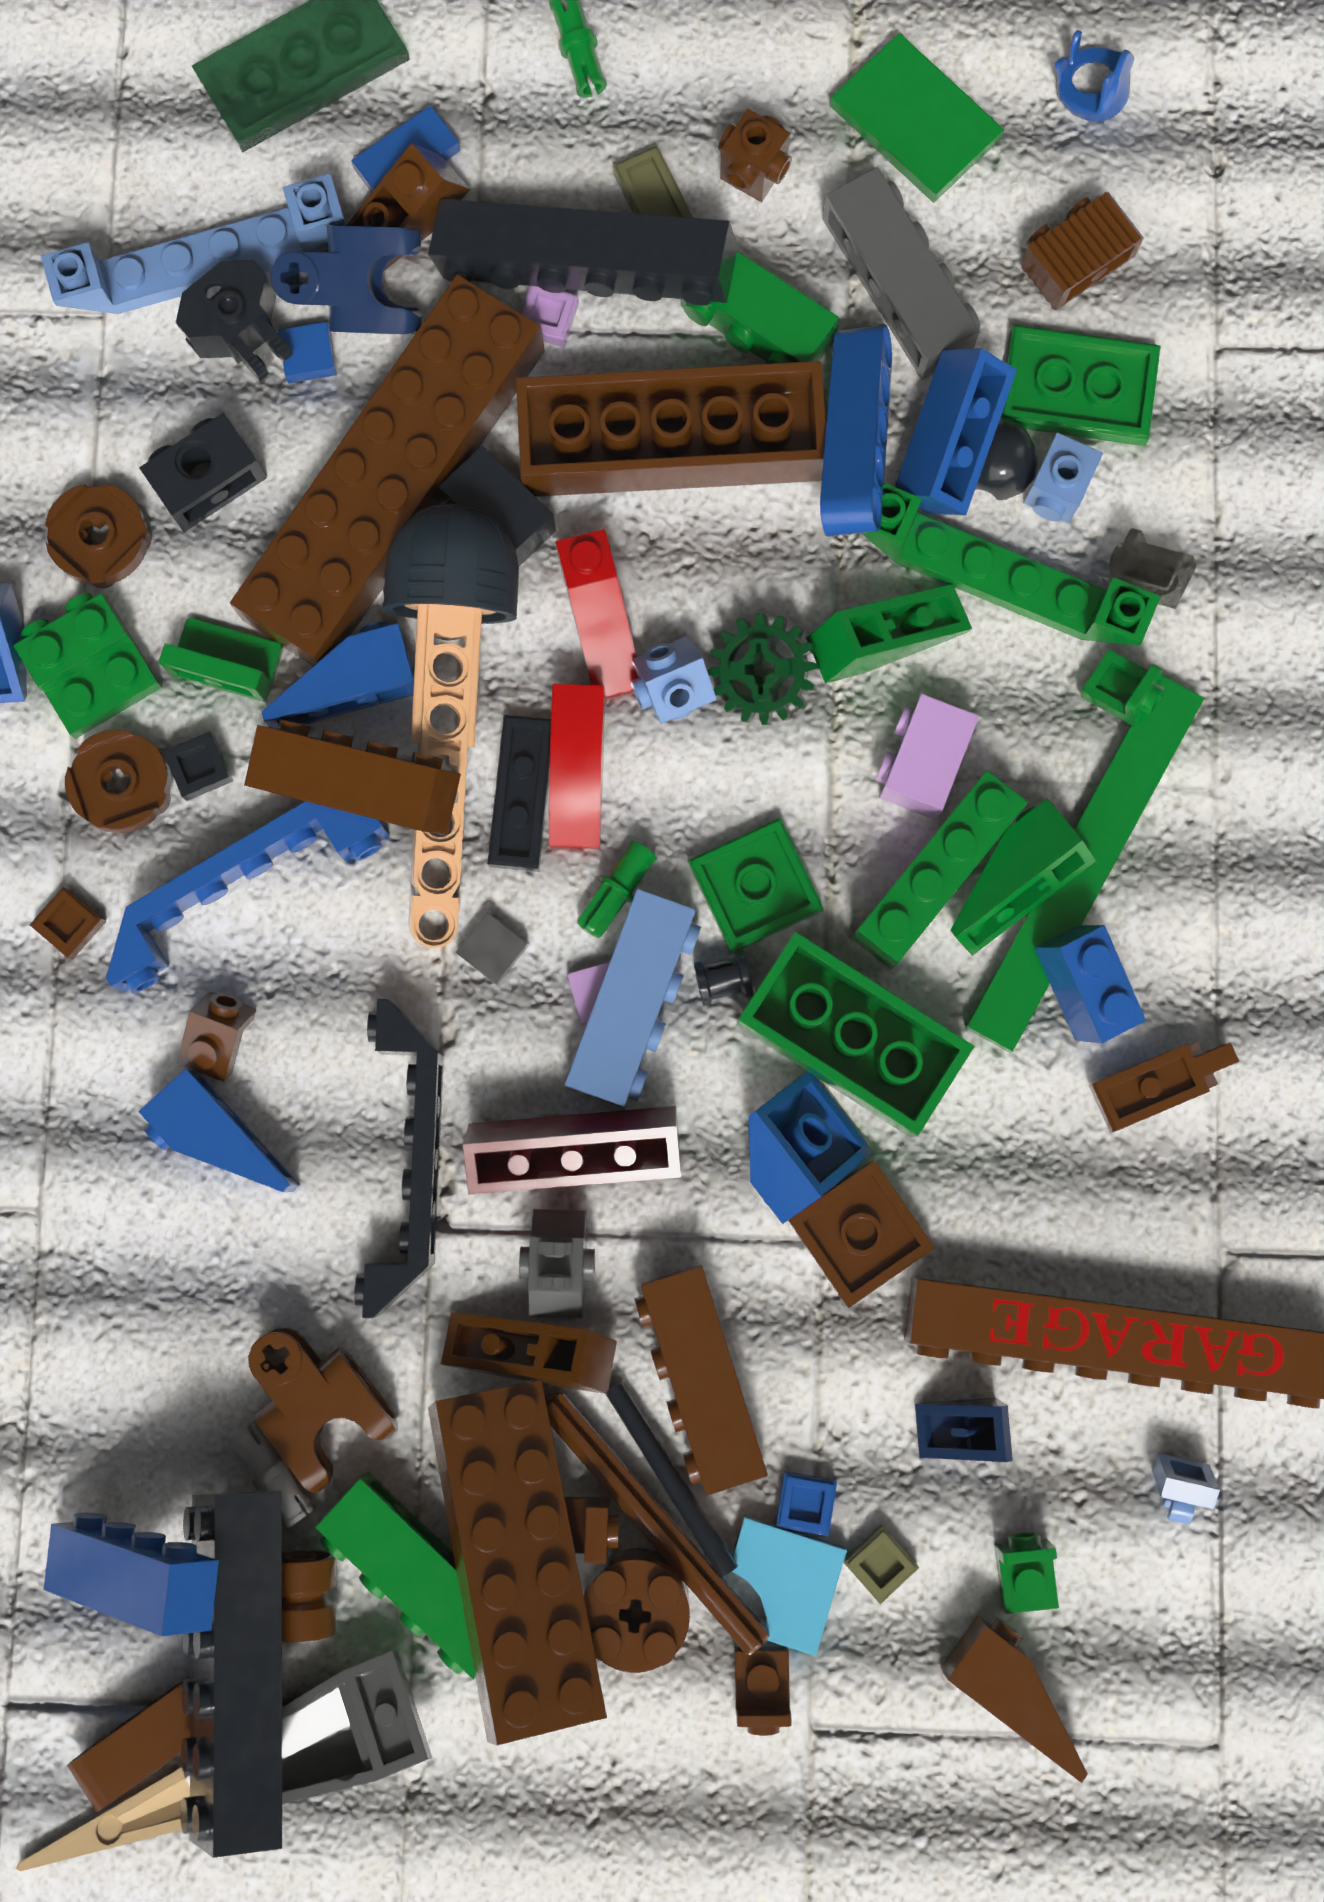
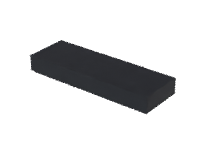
[487,715,551,872]

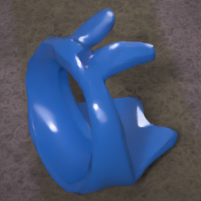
[1055,30,1135,122]

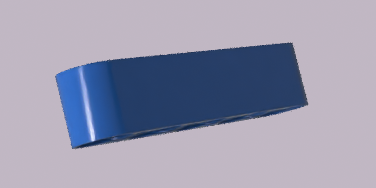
[820,324,892,537]

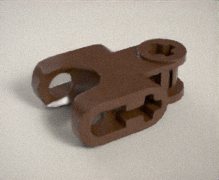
[248,1327,398,1493]

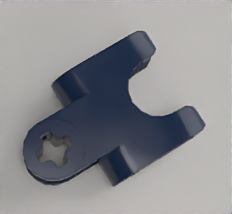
[271,226,422,335]

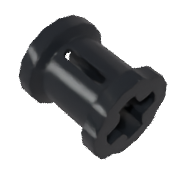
[693,950,754,1006]

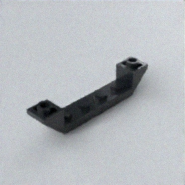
[354,999,444,1318]

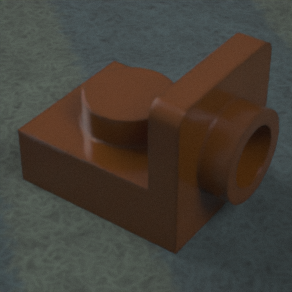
[734,1646,792,1736]

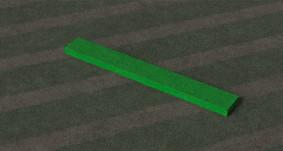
[965,675,1205,1053]

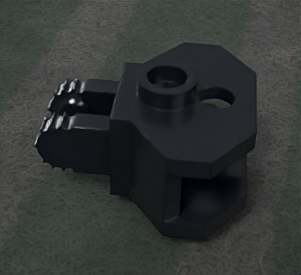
[175,260,293,381]

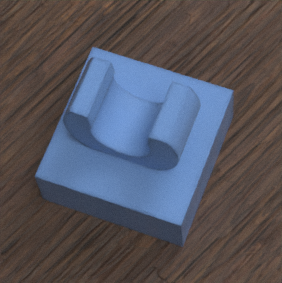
[1152,1453,1220,1524]

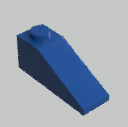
[261,622,414,729]
[138,1069,300,1192]

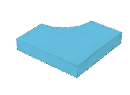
[732,1515,847,1656]

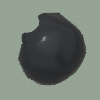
[975,418,1038,500]

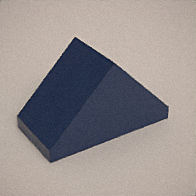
[915,1397,1013,1462]

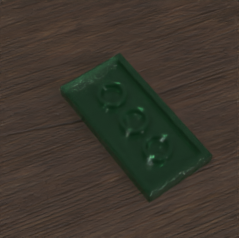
[192,0,410,153]

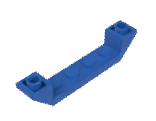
[106,801,389,993]

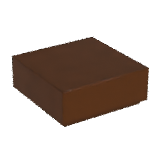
[30,886,107,960]

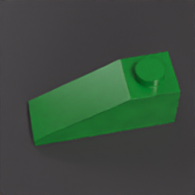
[806,584,972,684]
[950,798,1096,956]

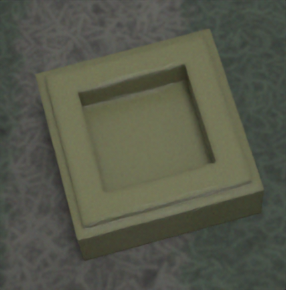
[844,1524,919,1604]

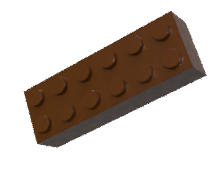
[516,361,826,497]
[428,1380,607,1746]

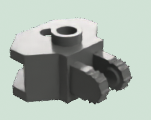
[519,1209,595,1318]

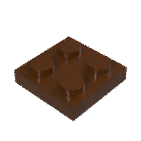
[788,1160,935,1308]

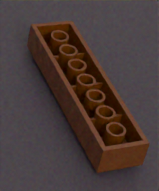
[229,275,545,666]

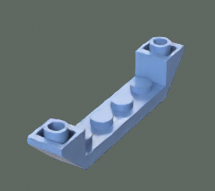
[41,173,346,314]

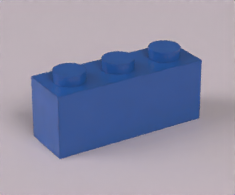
[895,348,1017,515]

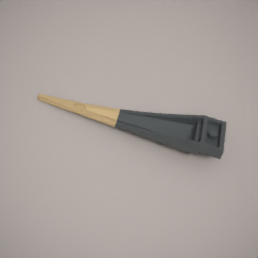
[15,1649,432,1871]

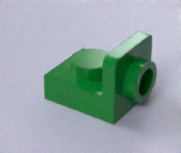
[994,1532,1059,1614]

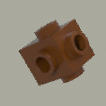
[718,109,792,203]

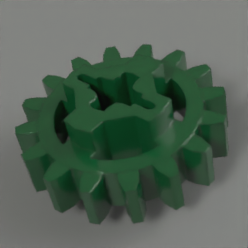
[707,613,820,725]

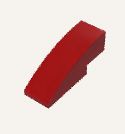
[549,684,606,849]

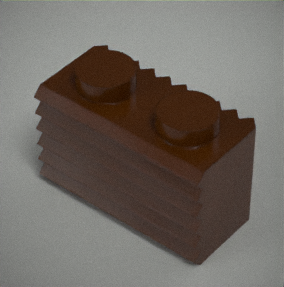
[1021,192,1144,310]

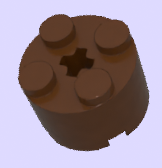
[583,1548,690,1673]

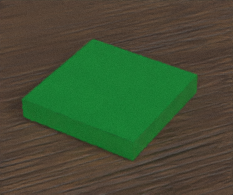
[688,818,824,954]

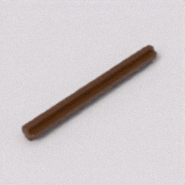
[546,1392,770,1655]

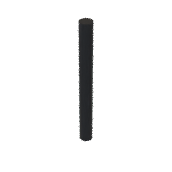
[605,1382,738,1578]

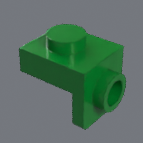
[1081,649,1166,726]

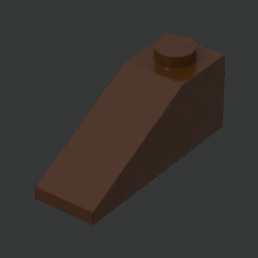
[440,1312,617,1394]
[940,1614,1088,1783]

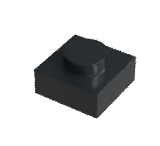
[163,731,233,801]

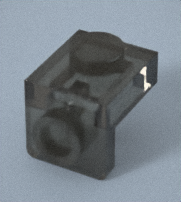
[1109,528,1197,609]

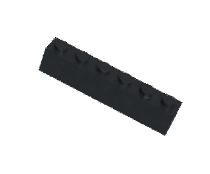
[428,199,738,306]

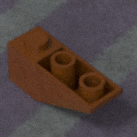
[325,143,470,271]

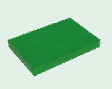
[830,33,1004,203]
[1000,324,1161,446]

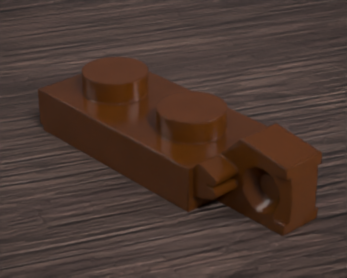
[1089,1041,1240,1133]

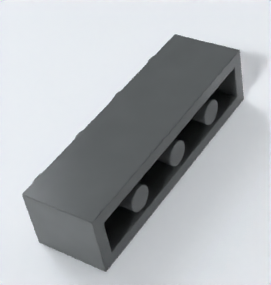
[822,166,980,380]

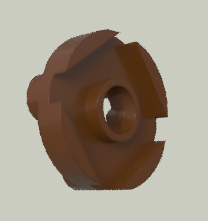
[45,484,152,589]
[65,729,172,833]

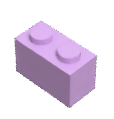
[876,694,979,820]

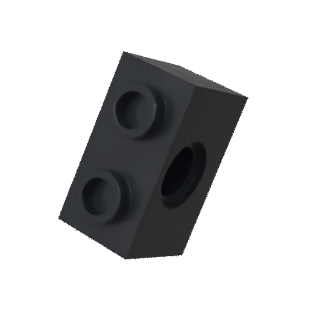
[139,412,267,532]

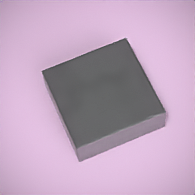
[455,912,529,985]

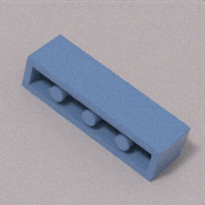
[565,889,702,1109]

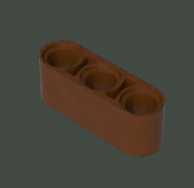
[66,1675,191,1812]

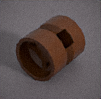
[282,1550,336,1642]

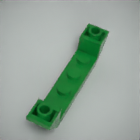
[861,483,1161,645]

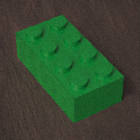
[736,932,975,1138]

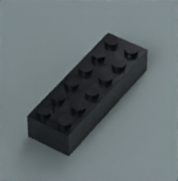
[181,1491,282,1858]

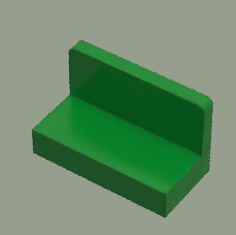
[158,618,283,703]

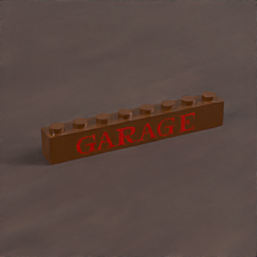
[904,1277,1324,1409]

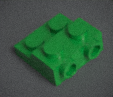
[13,593,162,739]

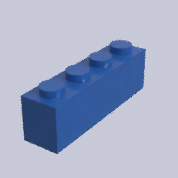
[43,1513,219,1636]

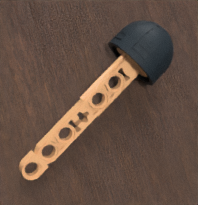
[382,504,519,948]

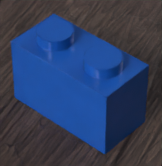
[1034,925,1146,1044]

